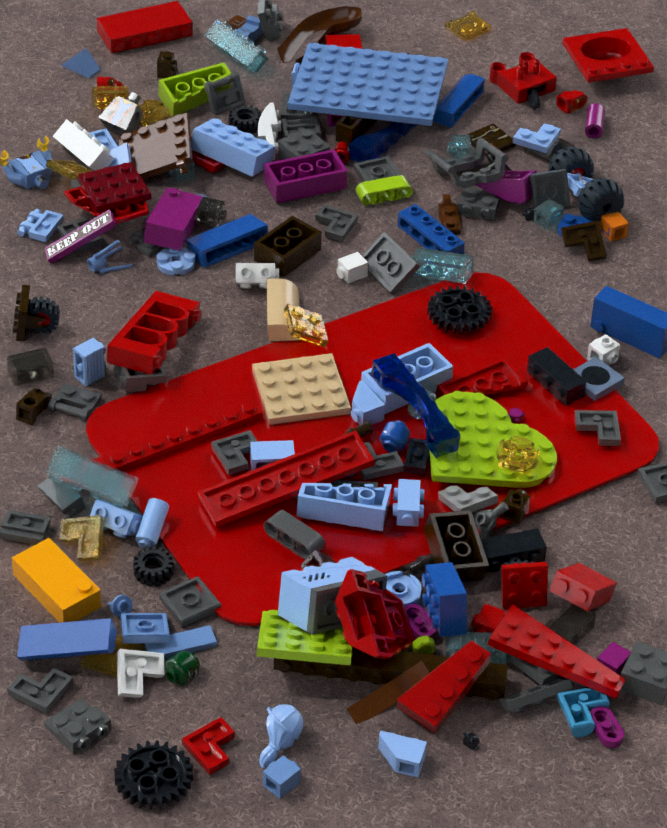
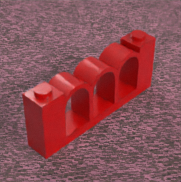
[107,291,202,375]

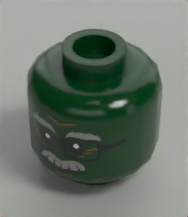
[165,651,200,685]

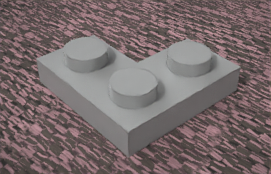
[438,485,498,512]

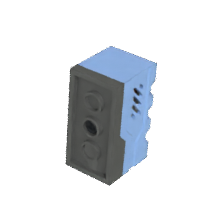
[278,557,388,635]

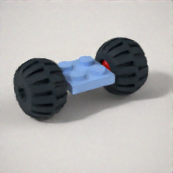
[548,147,625,224]

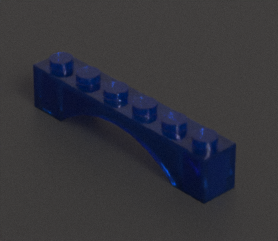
[349,122,418,163]
[371,353,461,458]

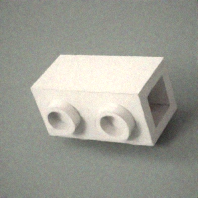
[236,263,279,289]

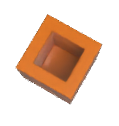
[600,212,629,242]

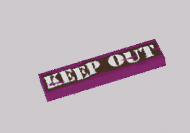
[44,209,116,263]

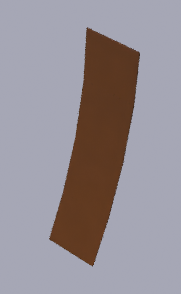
[347,661,429,724]

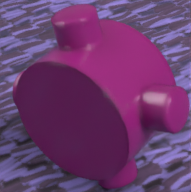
[509,408,525,423]

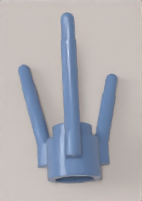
[87,240,133,274]

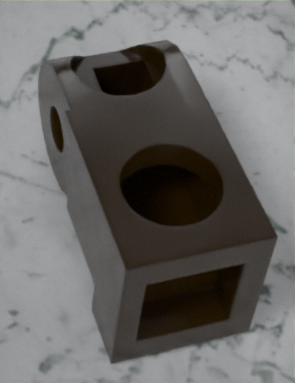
[16,388,52,426]

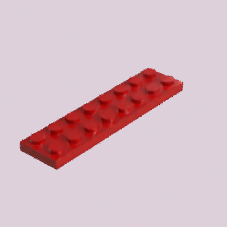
[198,430,375,527]

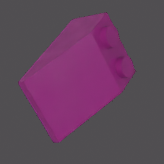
[476,170,537,204]

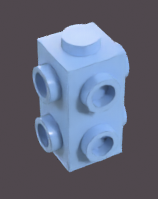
[392,479,424,526]
[88,499,142,538]

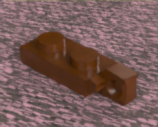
[438,194,461,234]

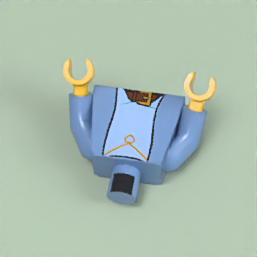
[0,136,54,190]

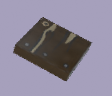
[465,123,516,158]

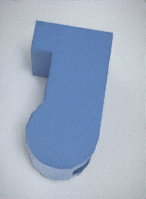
[234,15,263,46]

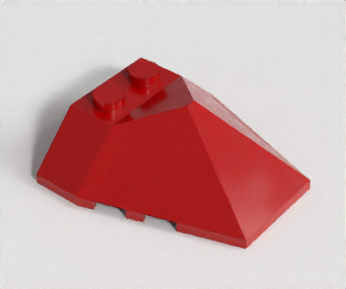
[64,186,149,224]
[335,569,415,659]

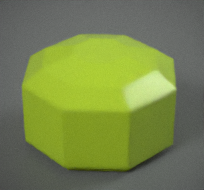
[412,635,436,655]

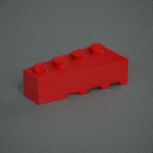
[397,640,491,734]

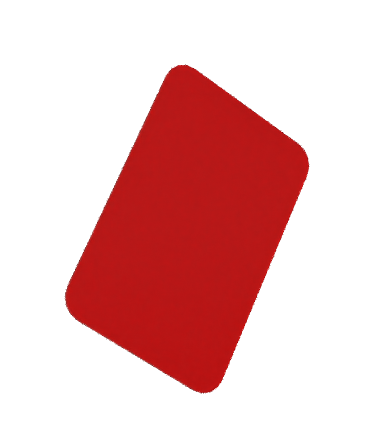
[86,272,659,626]

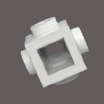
[587,334,620,365]

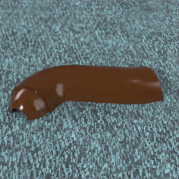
[277,6,362,70]

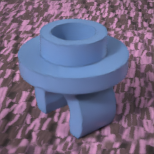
[108,595,133,618]

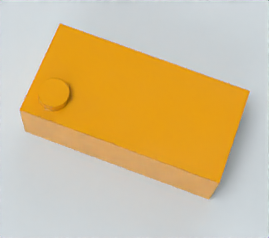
[12,538,102,623]

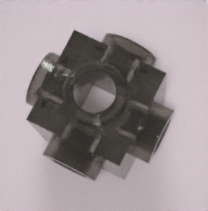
[197,197,227,227]

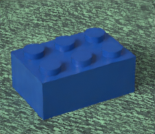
[422,562,467,637]

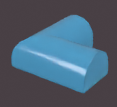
[557,687,610,738]

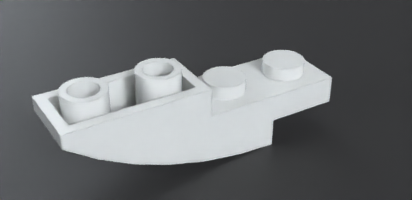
[258,103,281,160]

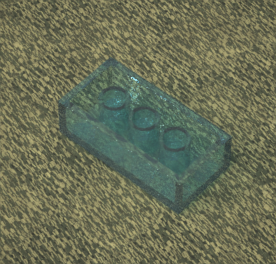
[45,445,139,508]

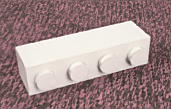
[53,119,115,171]

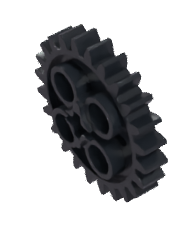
[427,286,492,335]
[114,740,193,810]

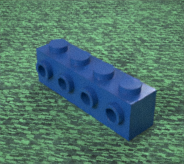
[397,204,465,265]

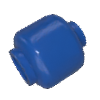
[380,421,411,452]

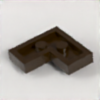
[561,220,607,261]

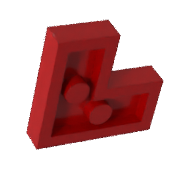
[182,717,235,775]

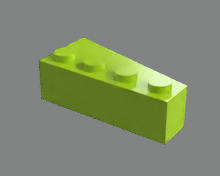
[158,62,231,117]

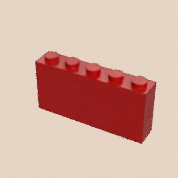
[97,1,193,53]

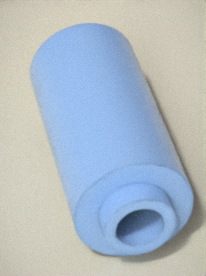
[135,498,169,549]

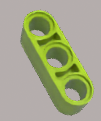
[355,175,413,206]

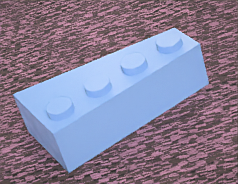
[297,483,392,531]

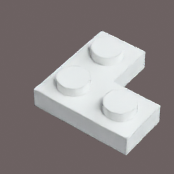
[117,649,165,698]

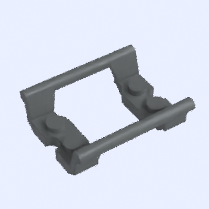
[425,138,509,188]

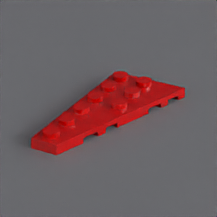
[487,604,626,699]

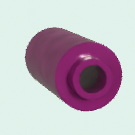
[585,103,605,138]

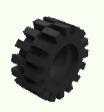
[229,105,261,134]
[133,546,174,587]

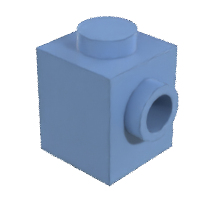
[263,755,301,799]

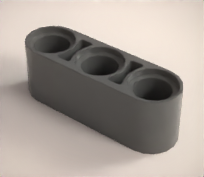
[263,510,326,560]

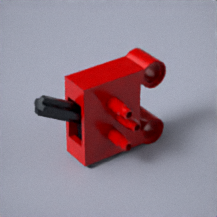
[489,52,557,111]

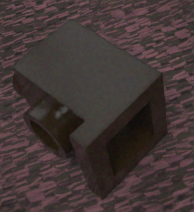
[157,51,178,78]
[499,489,530,525]

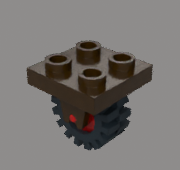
[13,285,60,341]

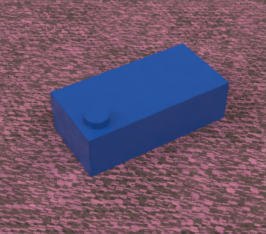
[590,286,667,359]

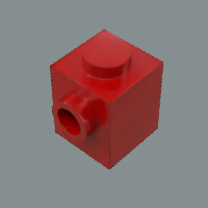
[471,603,506,641]

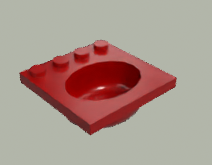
[562,28,654,83]

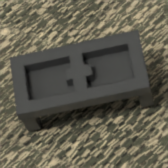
[38,472,86,518]

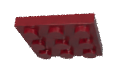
[77,162,151,213]

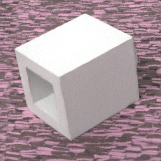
[336,252,368,284]

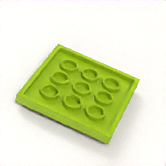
[256,610,352,666]

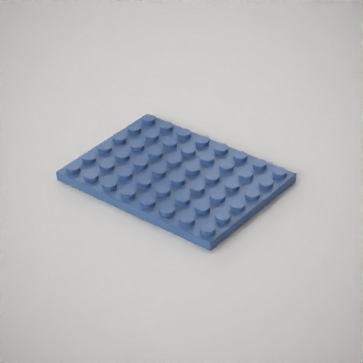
[288,43,448,126]

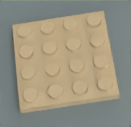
[252,353,351,425]

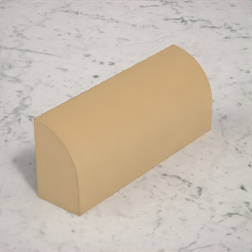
[267,279,301,341]

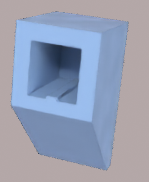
[378,731,427,777]

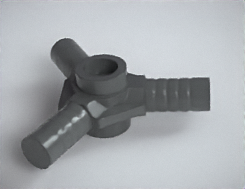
[472,502,508,539]

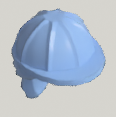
[259,704,303,768]

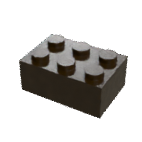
[254,216,322,277]
[423,510,489,582]

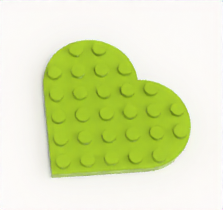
[427,391,557,488]

